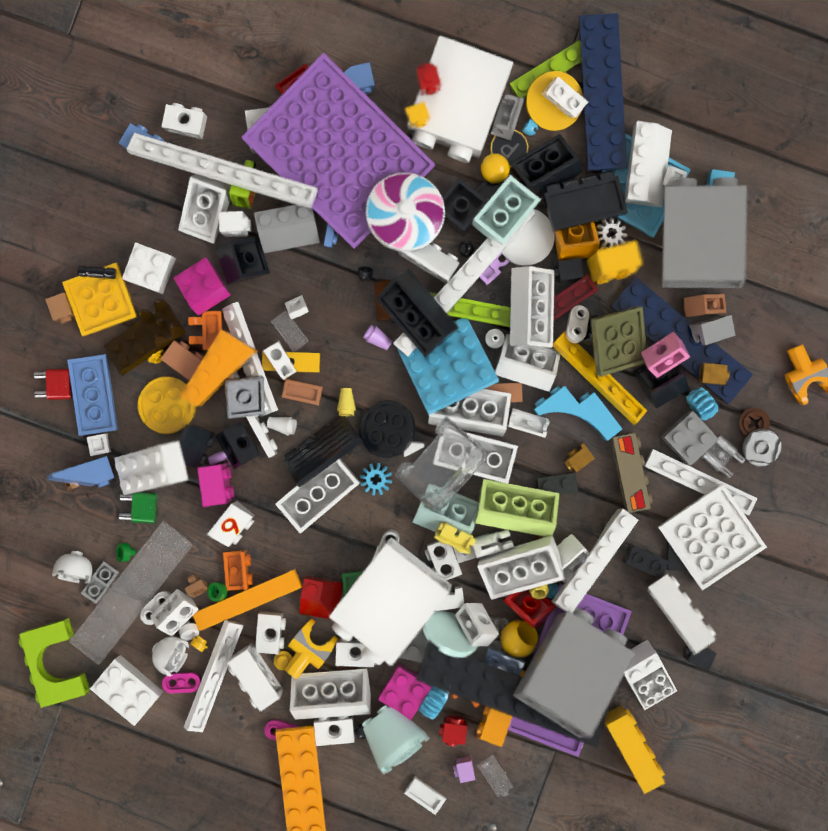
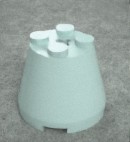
[362,705,429,774]

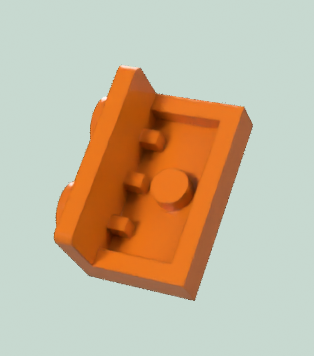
[223,550,253,591]

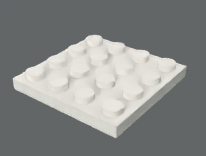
[658,483,767,591]

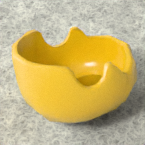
[480,153,510,184]

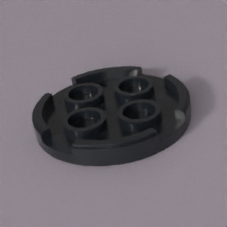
[359,400,415,458]

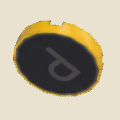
[490,130,529,168]

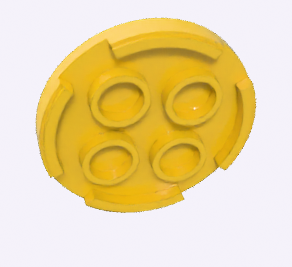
[526,71,583,131]
[138,377,196,434]

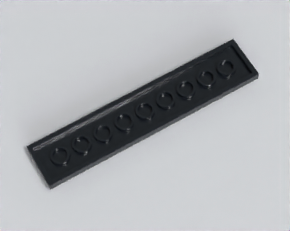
[415,642,608,747]

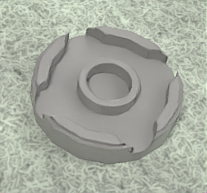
[742,428,782,466]

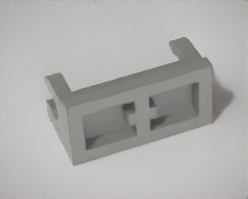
[491,95,524,141]
[689,315,736,345]

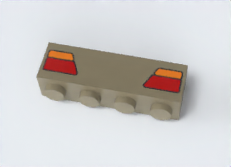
[610,433,653,513]

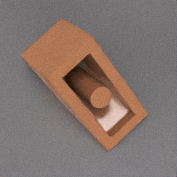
[684,294,726,317]

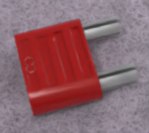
[34,369,73,400]

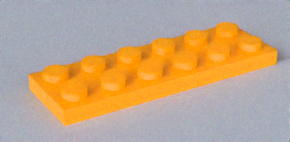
[275,726,326,831]

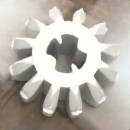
[596,218,627,249]

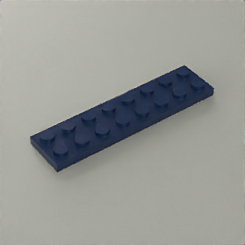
[579,13,627,171]
[610,277,753,404]

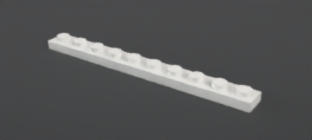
[127,133,318,209]
[393,210,536,357]

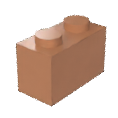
[161,340,204,381]

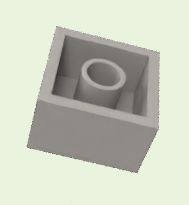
[660,411,719,466]

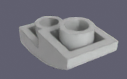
[81,561,119,604]

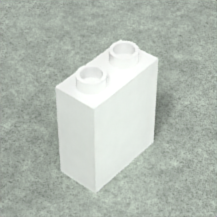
[407,36,513,163]
[329,537,452,666]

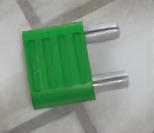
[119,492,157,524]

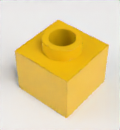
[406,102,430,128]

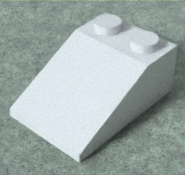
[178,174,232,243]

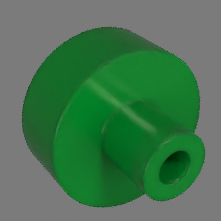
[116,543,136,562]
[207,582,228,602]

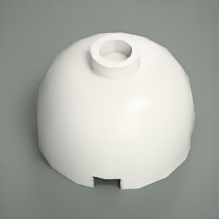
[52,551,92,583]
[152,636,189,677]

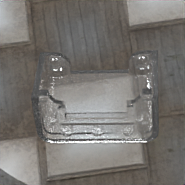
[395,416,489,511]

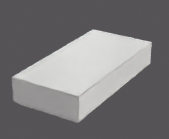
[404,776,446,815]

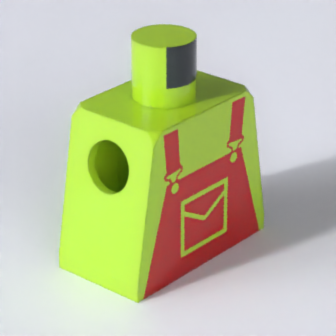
[229,160,256,210]

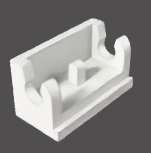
[507,408,550,438]

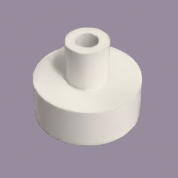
[485,329,505,348]
[179,621,199,641]

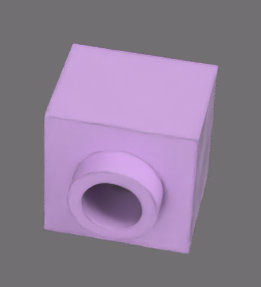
[453,756,475,783]

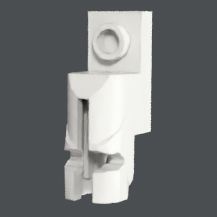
[453,529,514,563]

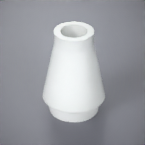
[267,417,297,436]

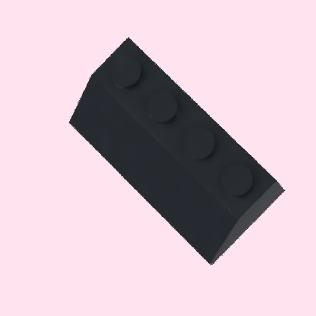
[376,269,459,357]

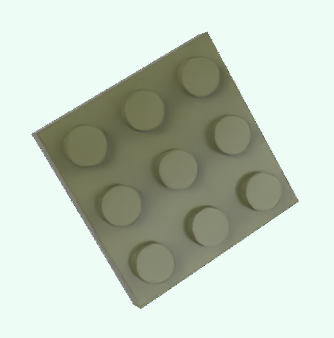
[591,306,646,376]

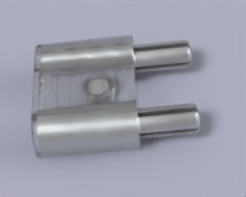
[701,434,746,478]

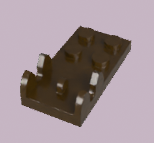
[104,299,186,376]

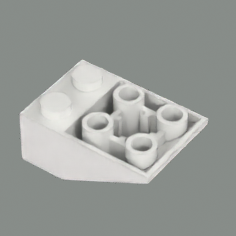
[624,640,677,710]

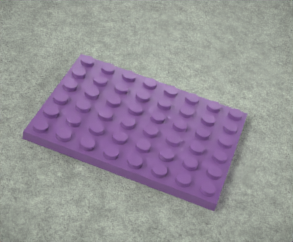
[241,53,436,249]

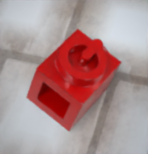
[417,63,441,95]
[439,716,467,746]

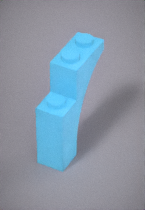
[533,385,622,441]

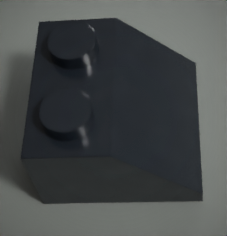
[216,237,270,285]
[633,364,690,408]
[179,424,215,468]

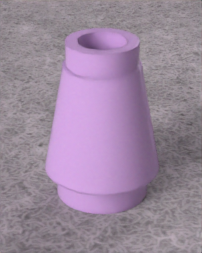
[363,325,392,350]

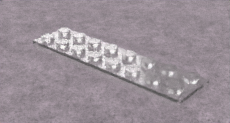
[69,520,194,665]

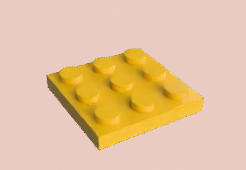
[62,263,138,337]

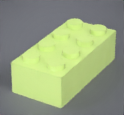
[475,479,559,537]

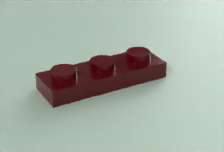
[553,275,598,321]

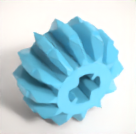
[686,387,718,420]
[360,463,392,495]
[419,687,448,719]

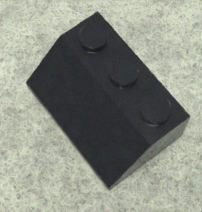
[511,134,582,198]

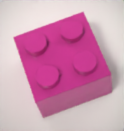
[174,257,231,316]
[198,463,234,507]
[378,663,432,720]

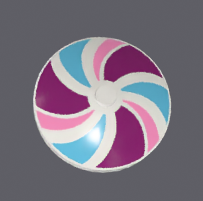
[366,173,445,252]

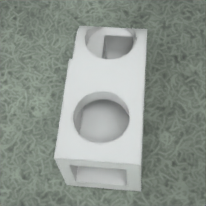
[264,341,297,380]
[435,586,464,611]

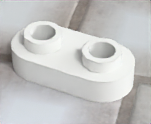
[565,305,589,343]
[140,591,171,625]

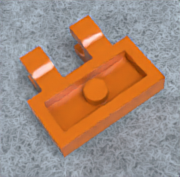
[188,311,222,350]

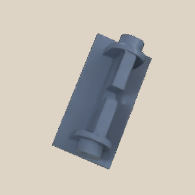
[483,647,525,676]

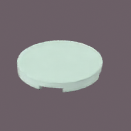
[423,611,478,657]

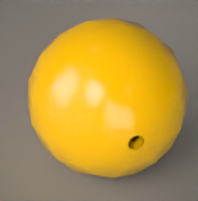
[500,620,538,658]

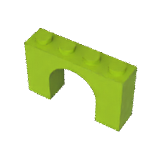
[19,618,90,708]

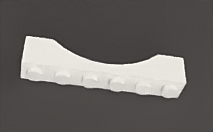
[551,509,638,613]

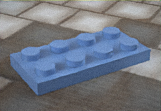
[67,354,118,436]

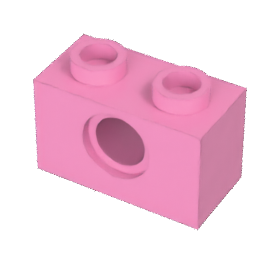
[641,332,690,378]

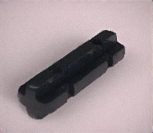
[77,266,116,279]

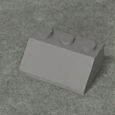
[254,205,320,254]

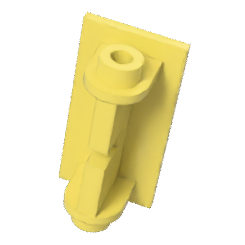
[434,522,476,554]

